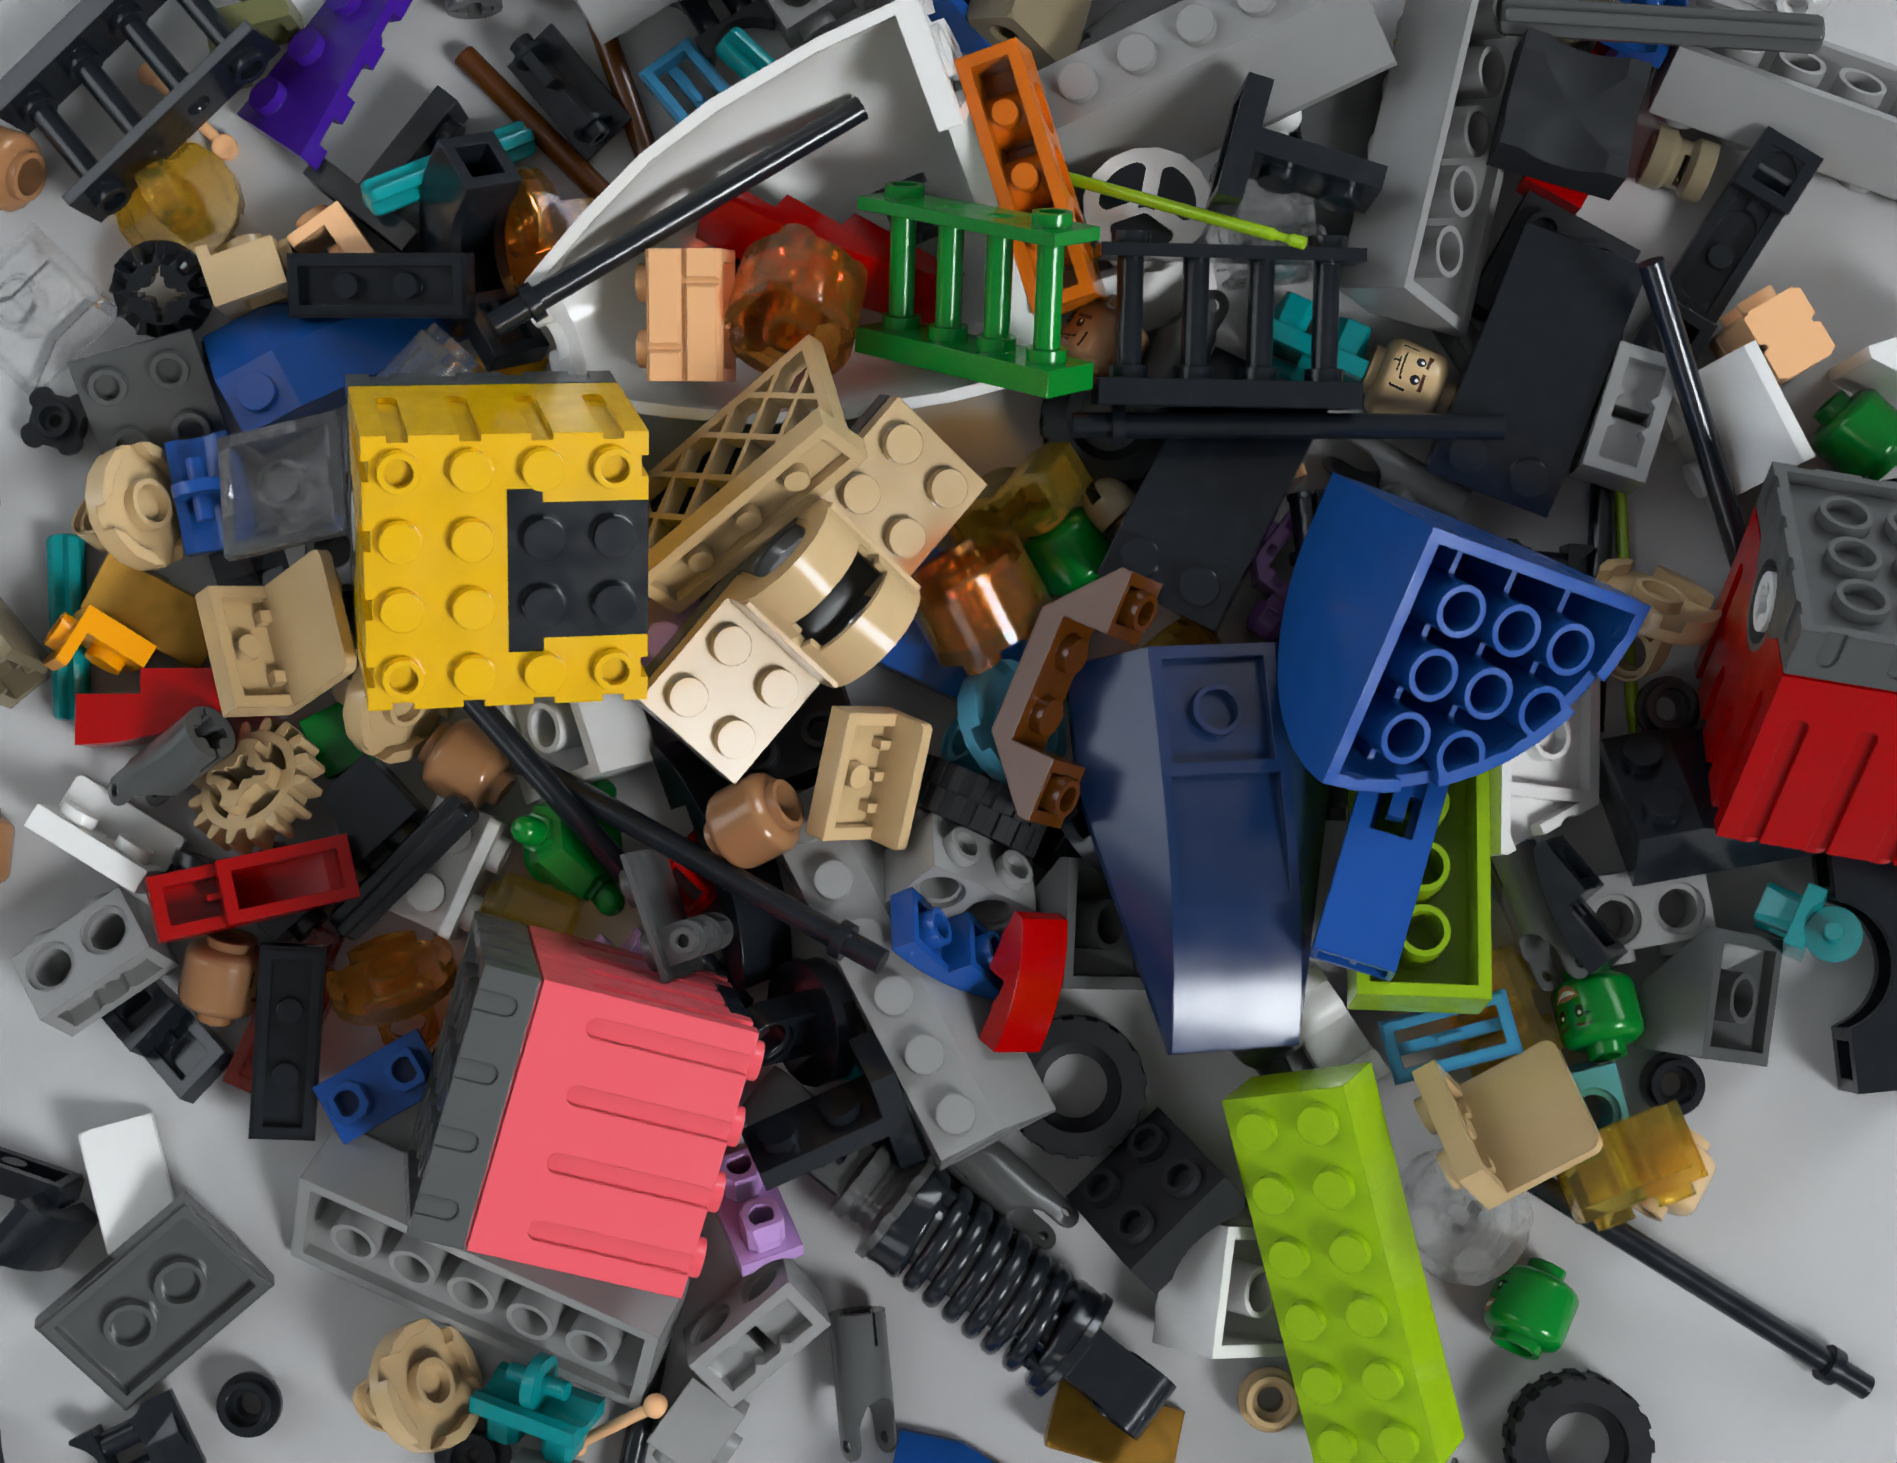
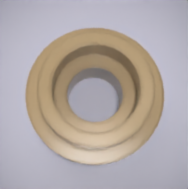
[1237,1366,1300,1433]

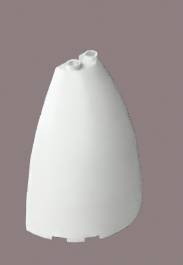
[524,0,1034,424]

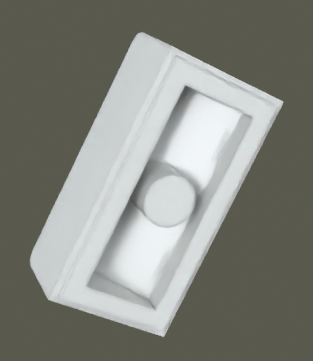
[78,1112,175,1256]

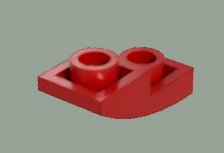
[979,911,1068,1053]

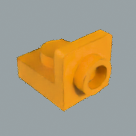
[43,604,157,675]

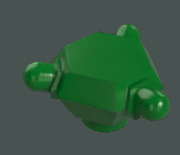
[511,779,625,916]

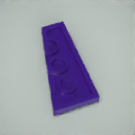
[237,0,413,171]

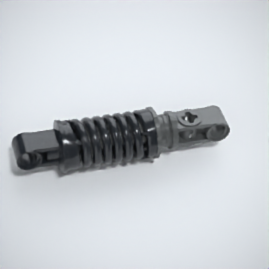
[742,1065,1177,1441]

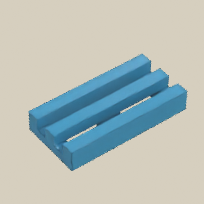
[638,37,730,124]
[1377,988,1523,1085]

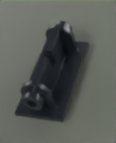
[507,23,633,161]

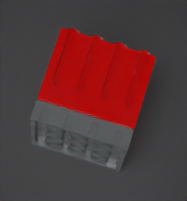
[1694,461,1897,866]

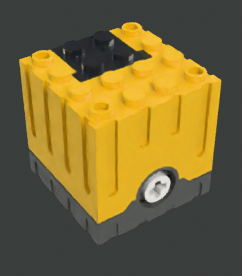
[345,370,649,711]

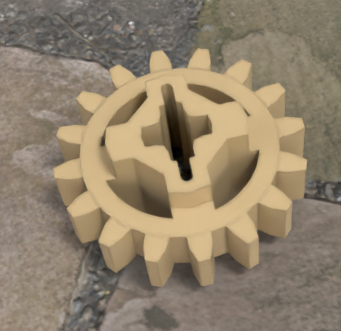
[188,717,325,855]

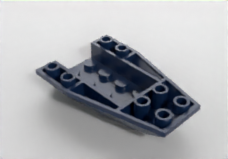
[1066,642,1330,1055]

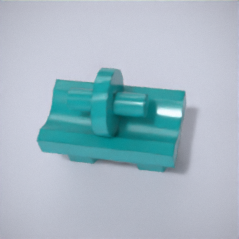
[1272,291,1371,382]
[1753,882,1863,963]
[469,1352,605,1463]

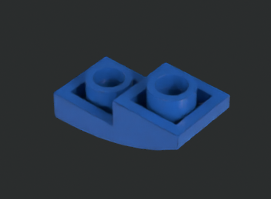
[890,887,1004,1000]

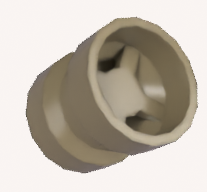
[1635,123,1721,205]

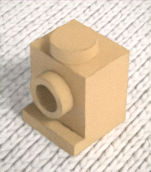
[194,233,298,320]

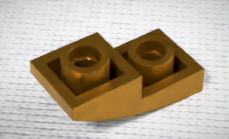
[80,552,208,668]

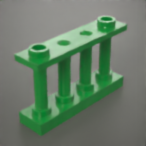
[855,181,1100,399]

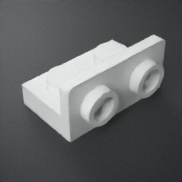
[24,775,188,894]
[389,795,514,941]

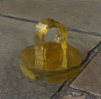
[115,142,245,254]

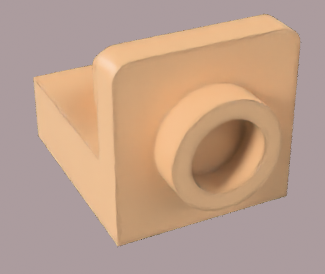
[286,200,378,253]

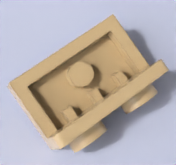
[805,706,933,850]

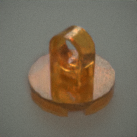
[505,165,596,287]
[326,930,458,1049]

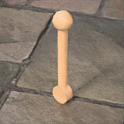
[137,62,239,161]
[575,1393,669,1458]

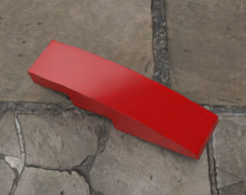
[695,191,965,324]

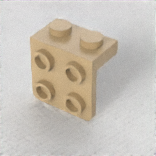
[195,550,357,717]
[1411,1040,1603,1210]

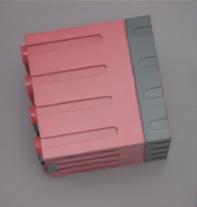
[404,911,765,1299]

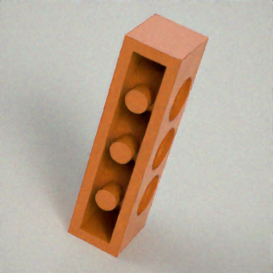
[954,37,1108,315]

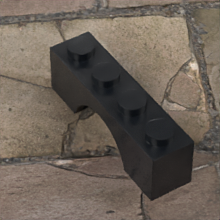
[1811,852,1897,1094]

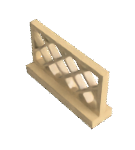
[647,334,869,615]

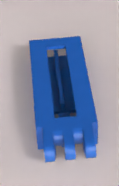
[1309,782,1449,982]

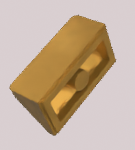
[1043,1379,1185,1463]

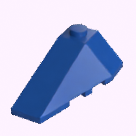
[202,302,468,448]

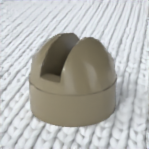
[1083,477,1136,534]

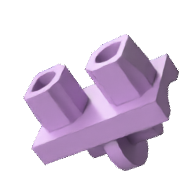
[716,1148,804,1277]

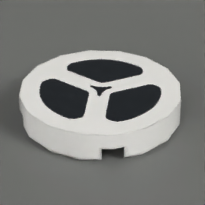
[1083,147,1211,272]

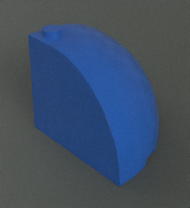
[1277,472,1651,793]

